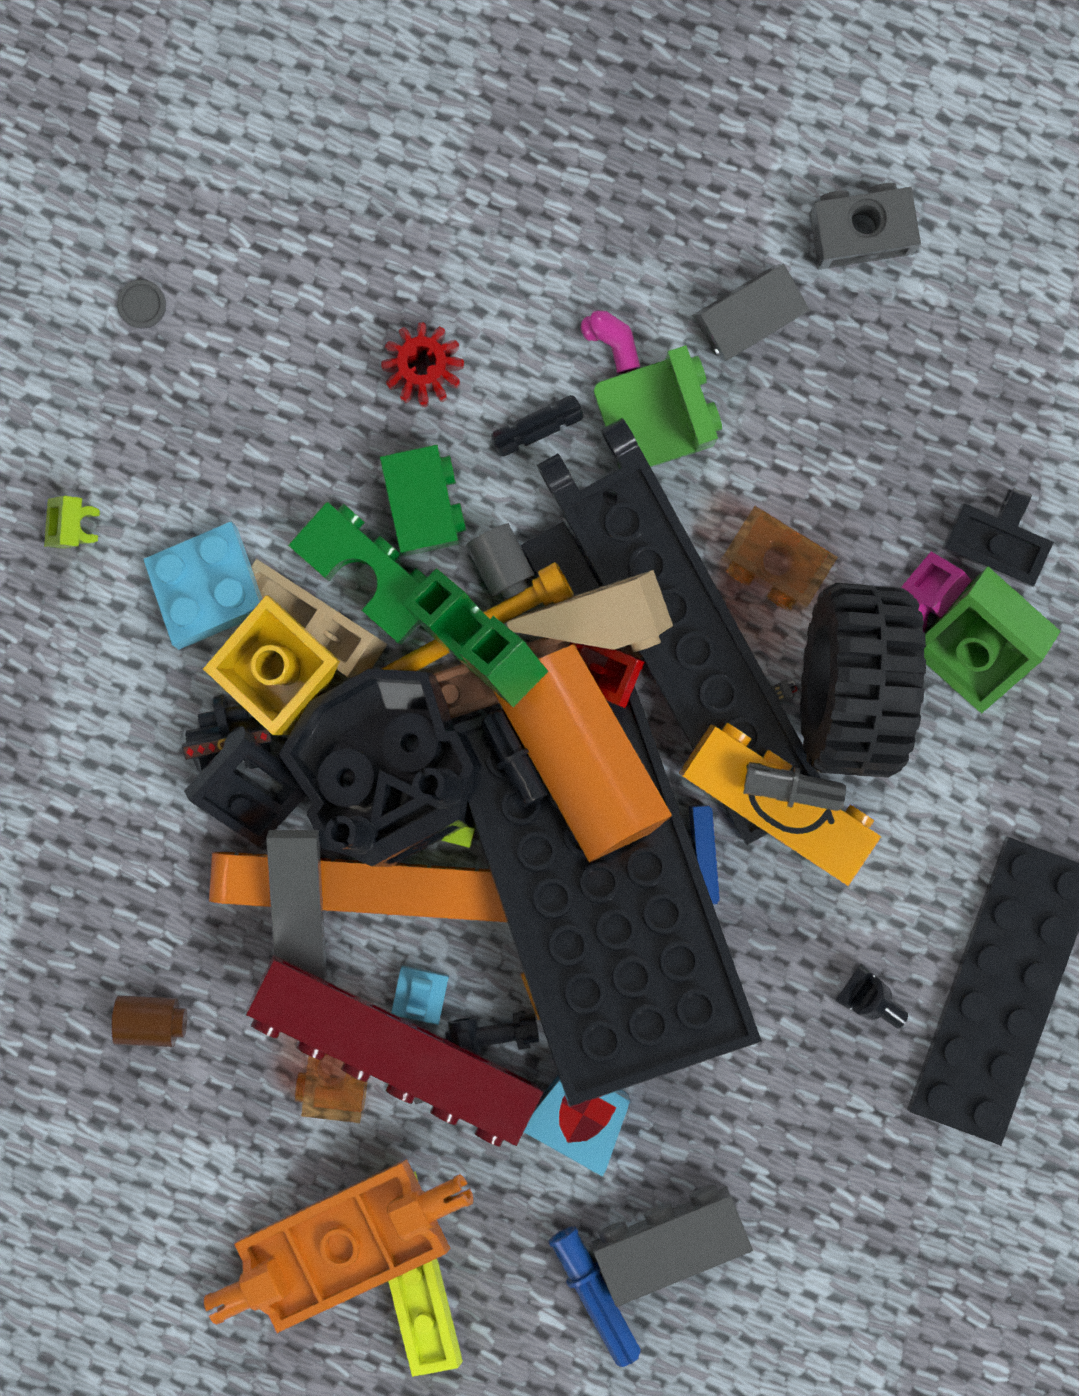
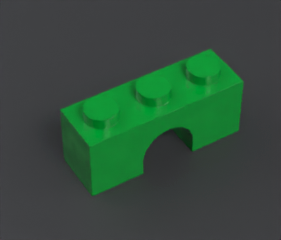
[288,502,427,645]
[402,568,549,707]

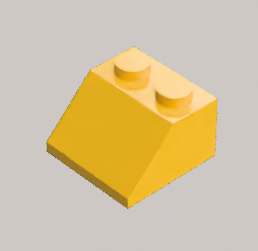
[203,595,340,735]

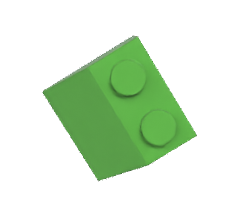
[924,566,1061,714]

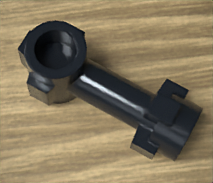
[445,1010,540,1057]

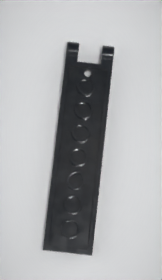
[536,418,821,845]

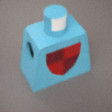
[524,1075,630,1177]

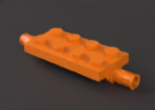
[204,1159,474,1333]

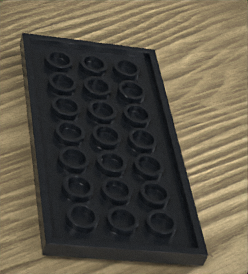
[453,686,762,1108]

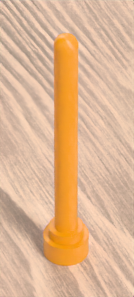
[381,562,574,671]

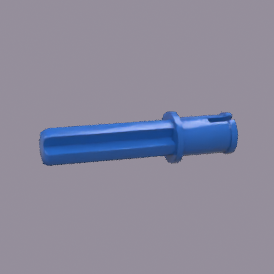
[548,1226,641,1367]

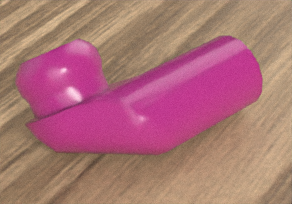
[580,310,640,374]

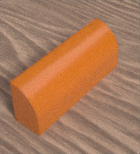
[493,644,672,862]

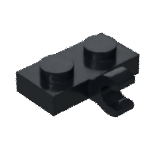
[942,487,1054,587]

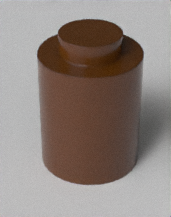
[112,995,187,1047]

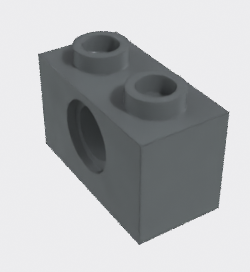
[809,183,921,270]

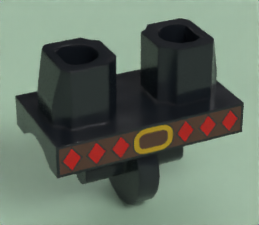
[182,694,273,774]

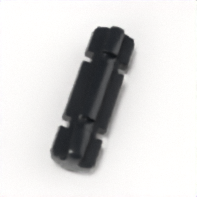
[491,395,584,456]

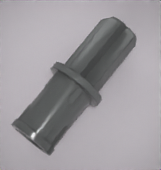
[743,762,846,811]

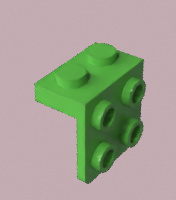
[594,345,722,469]

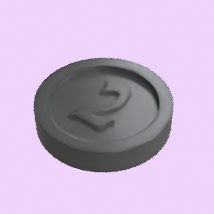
[117,279,166,329]

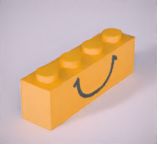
[679,723,881,886]

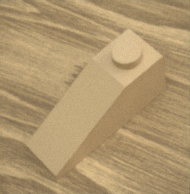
[506,570,673,652]

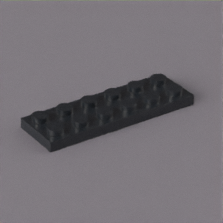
[907,836,1079,1146]

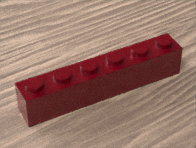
[246,955,543,1147]

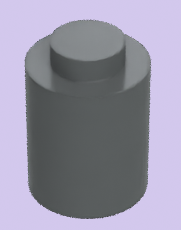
[466,523,535,601]

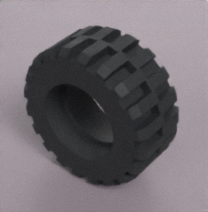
[800,583,926,778]

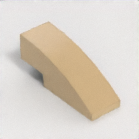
[251,559,388,678]

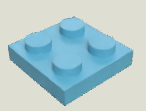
[143,522,262,650]

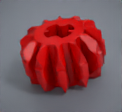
[381,322,464,407]

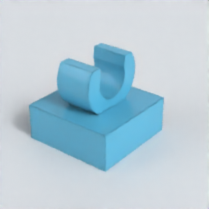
[391,966,449,1025]

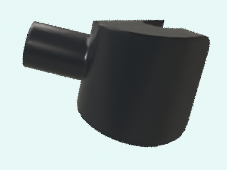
[835,964,908,1029]

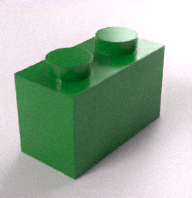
[380,445,466,557]

